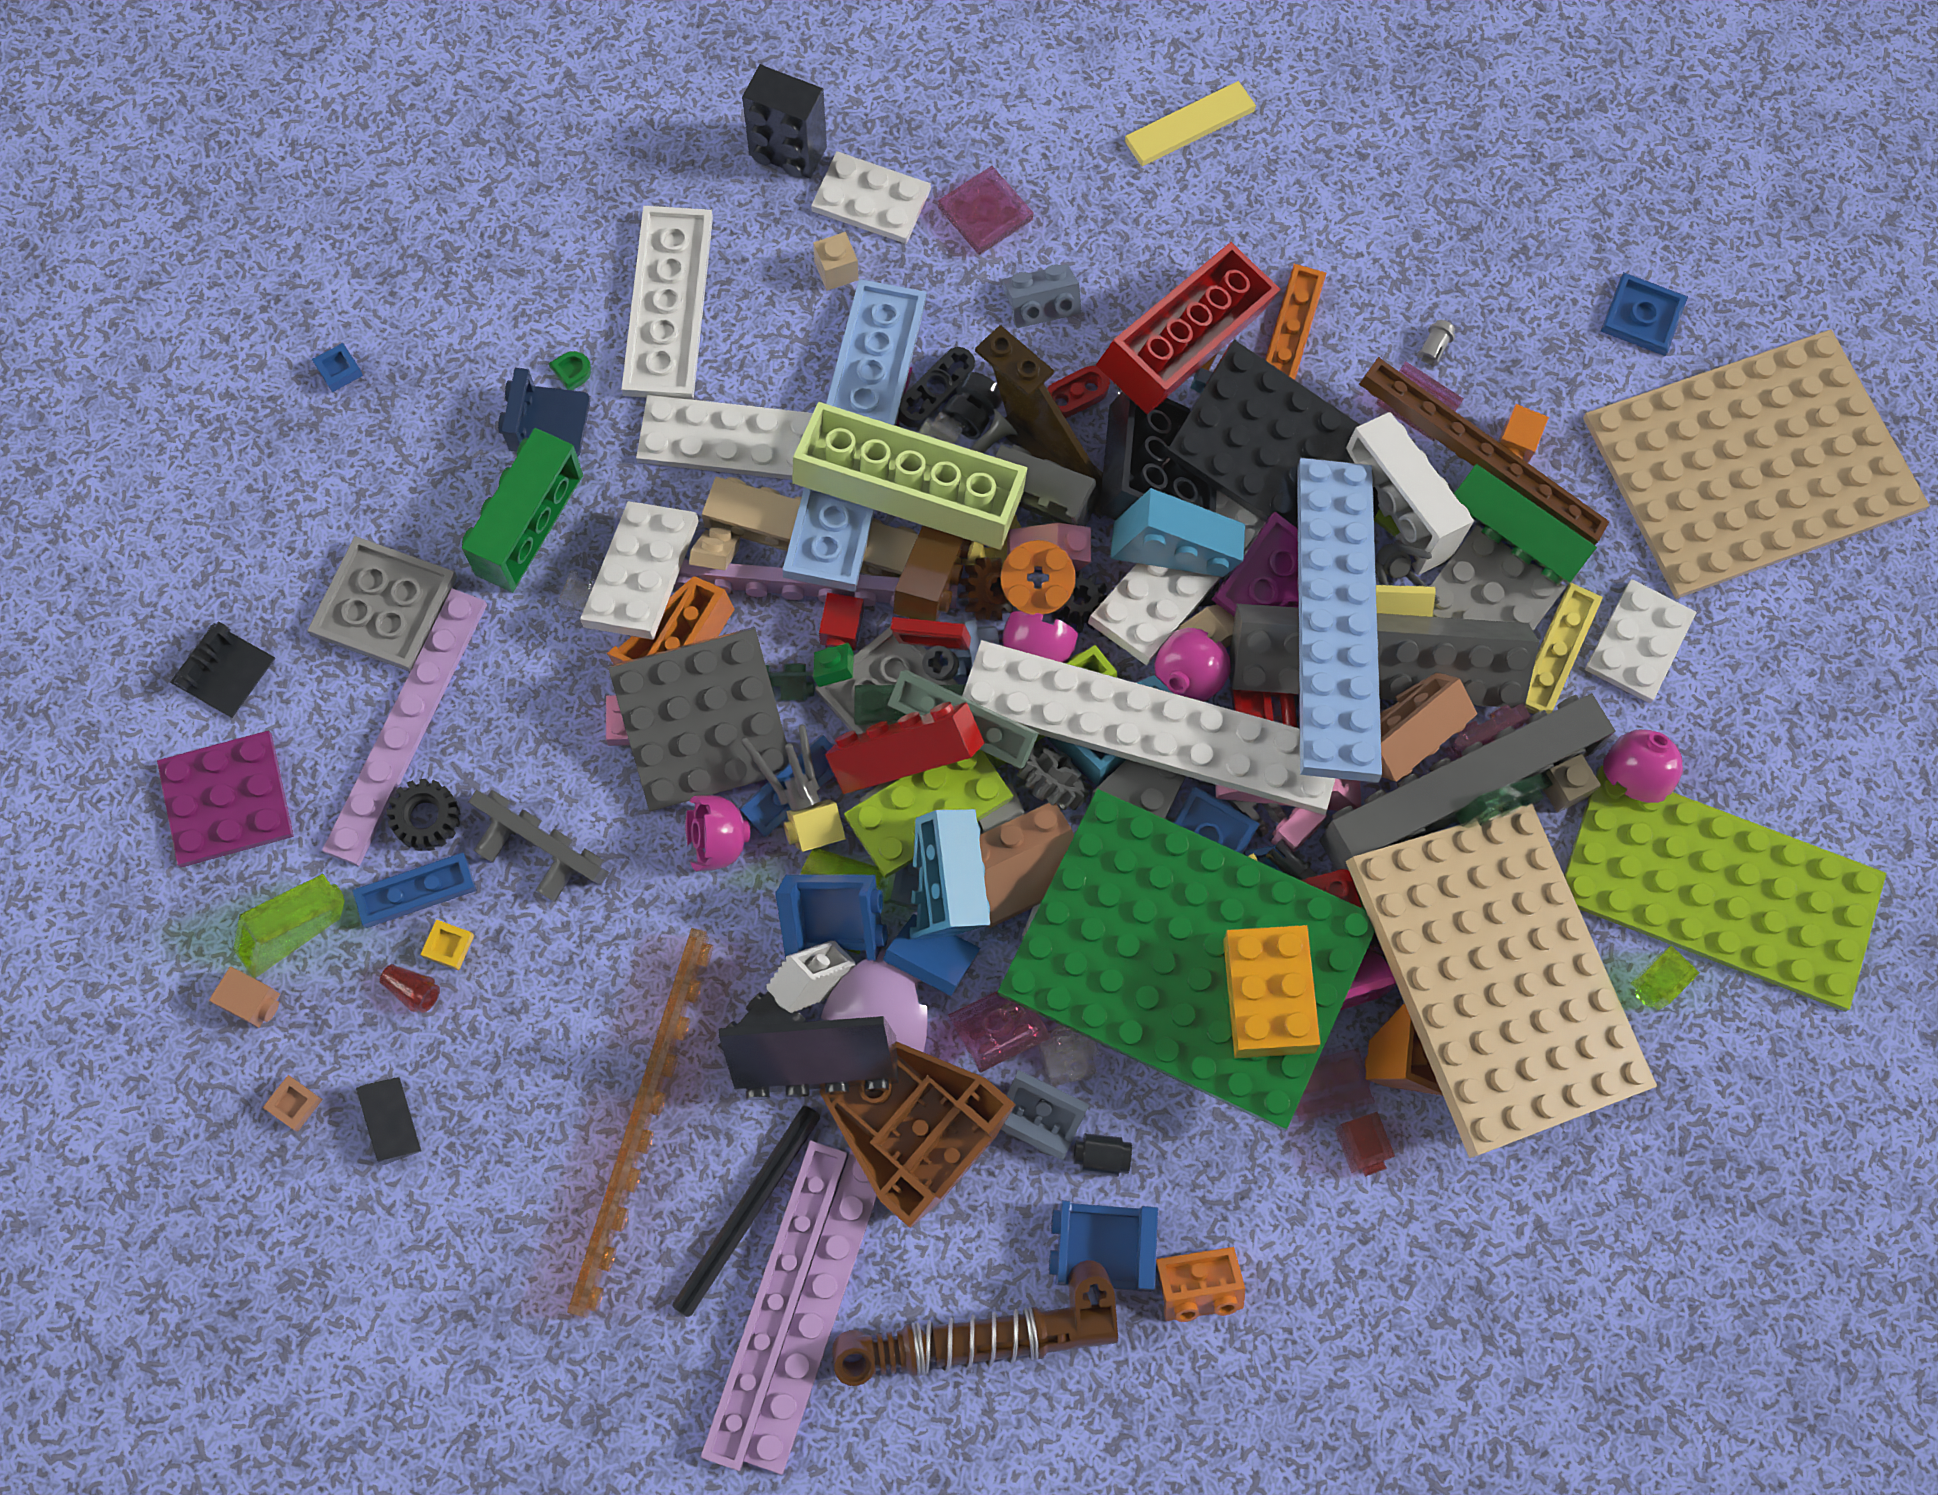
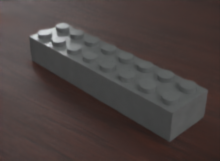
[1229,604,1539,709]
[1319,693,1616,870]

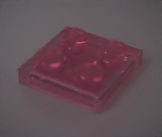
[938,166,1034,255]
[948,991,1050,1073]

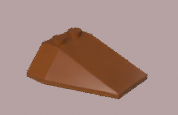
[819,1041,1016,1228]

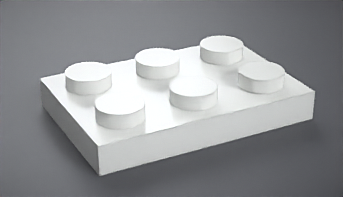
[811,151,931,244]
[1584,579,1697,703]

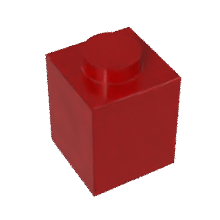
[819,592,864,651]

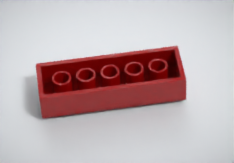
[1096,242,1281,415]

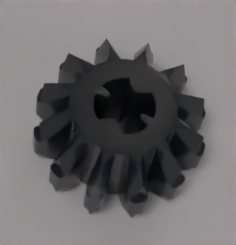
[1052,570,1107,634]

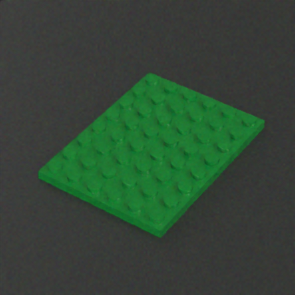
[997,788,1375,1132]

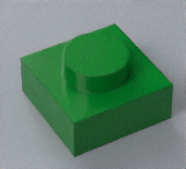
[813,643,854,688]

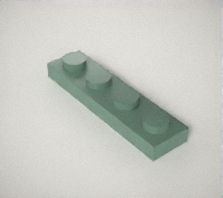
[888,670,1039,768]

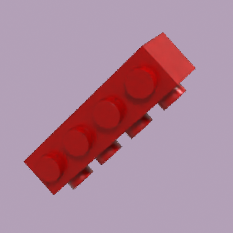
[825,702,985,794]

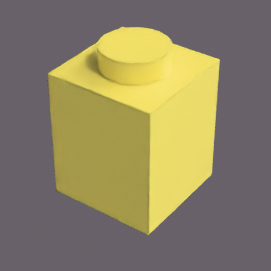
[784,799,846,852]

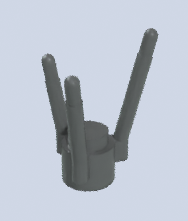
[1375,539,1440,604]
[741,724,820,811]

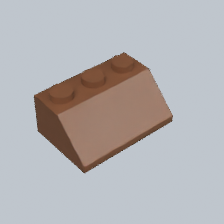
[979,803,1074,928]

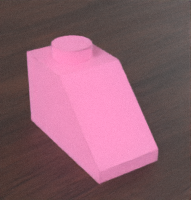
[1007,523,1091,573]

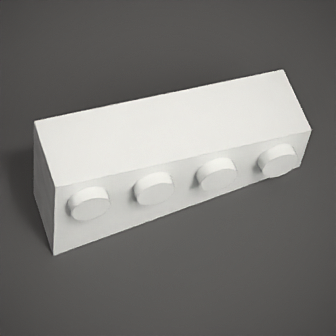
[1346,412,1474,576]

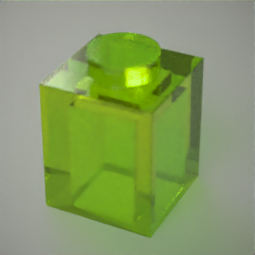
[1630,945,1700,1010]

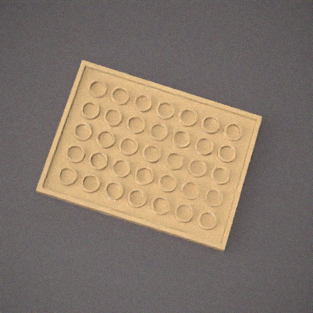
[1583,329,1930,599]
[1346,804,1657,1159]

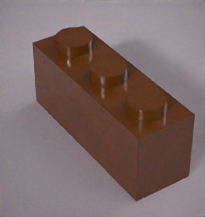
[893,525,974,621]

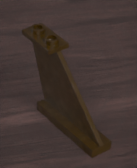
[975,325,1104,519]

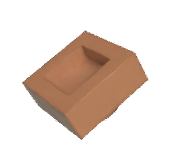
[263,1075,323,1132]

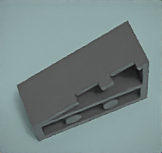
[995,445,1100,527]
[1089,759,1186,819]

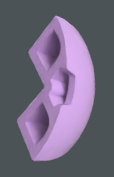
[821,949,928,1052]

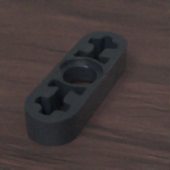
[898,347,975,427]

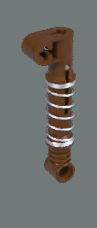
[832,1260,1118,1386]

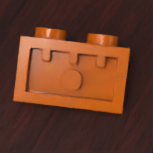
[1156,1247,1246,1322]

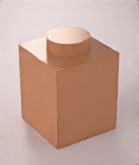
[209,966,280,1028]

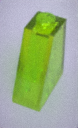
[233,874,345,979]

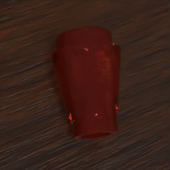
[379,964,440,1013]

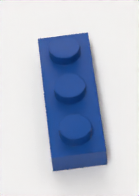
[739,735,834,838]
[352,852,477,928]

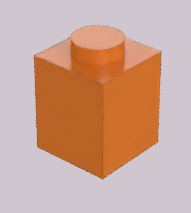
[1498,404,1549,463]

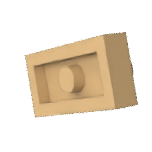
[689,527,741,571]

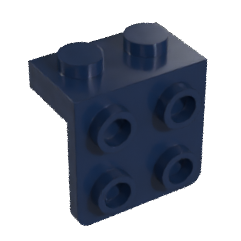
[498,367,591,457]

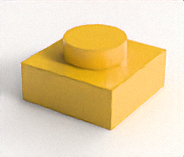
[420,919,474,971]

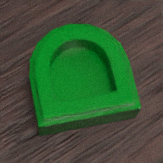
[548,351,591,390]

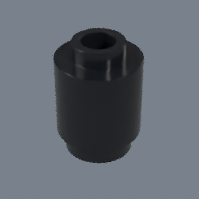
[1073,1133,1132,1177]

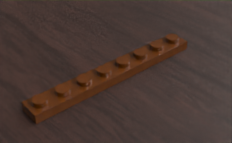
[1359,357,1610,545]

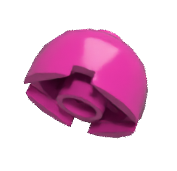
[1003,611,1078,664]
[1154,627,1231,702]
[1603,729,1683,803]
[685,795,750,872]

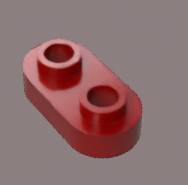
[1047,366,1110,418]

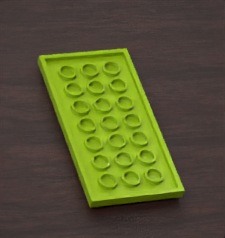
[1564,765,1887,1012]

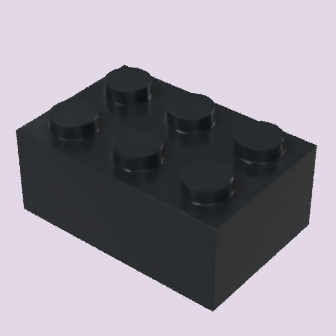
[742,64,827,179]

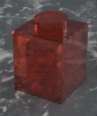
[1335,1111,1395,1177]

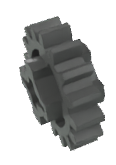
[1013,743,1091,810]

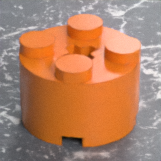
[1001,540,1075,615]

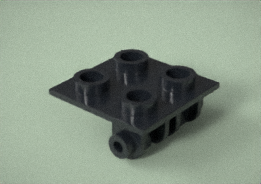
[170,621,275,718]

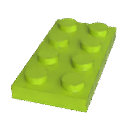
[844,749,1013,879]

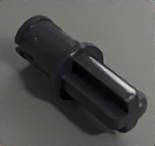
[1265,839,1318,880]

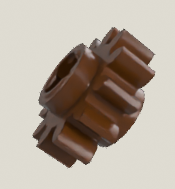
[958,557,1013,621]

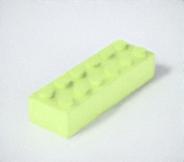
[792,402,1027,550]

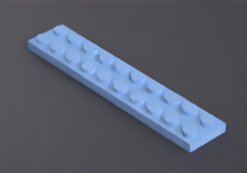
[783,279,927,592]
[1297,458,1382,783]

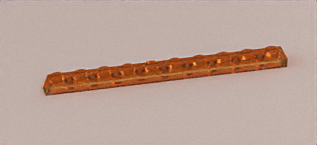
[567,927,713,1319]

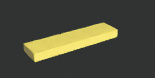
[1125,81,1256,167]
[1521,583,1603,714]

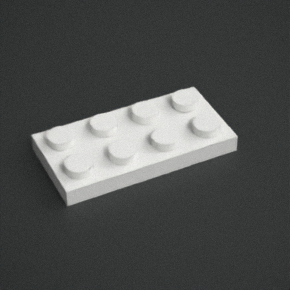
[580,501,699,639]

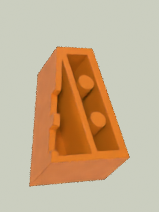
[607,576,735,664]

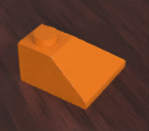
[1365,1003,1443,1096]

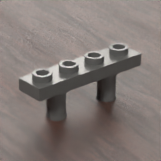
[468,789,610,902]

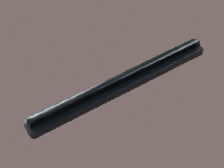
[672,1105,820,1317]

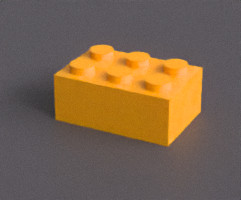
[1224,925,1320,1058]

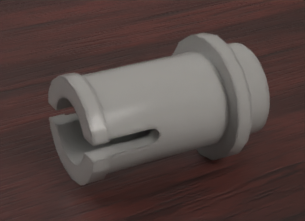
[1417,320,1455,366]

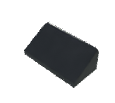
[356,1077,422,1165]

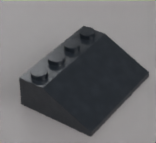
[1099,391,1217,520]
[719,1016,899,1100]

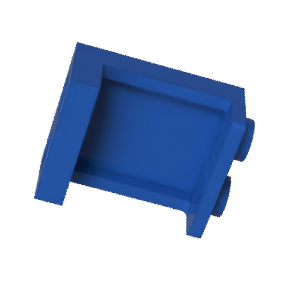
[775,874,888,961]
[1049,1200,1158,1292]

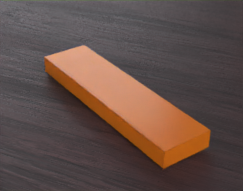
[1265,263,1327,380]

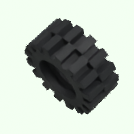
[387,779,461,851]

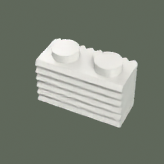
[766,941,856,1013]

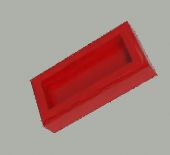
[890,617,971,650]

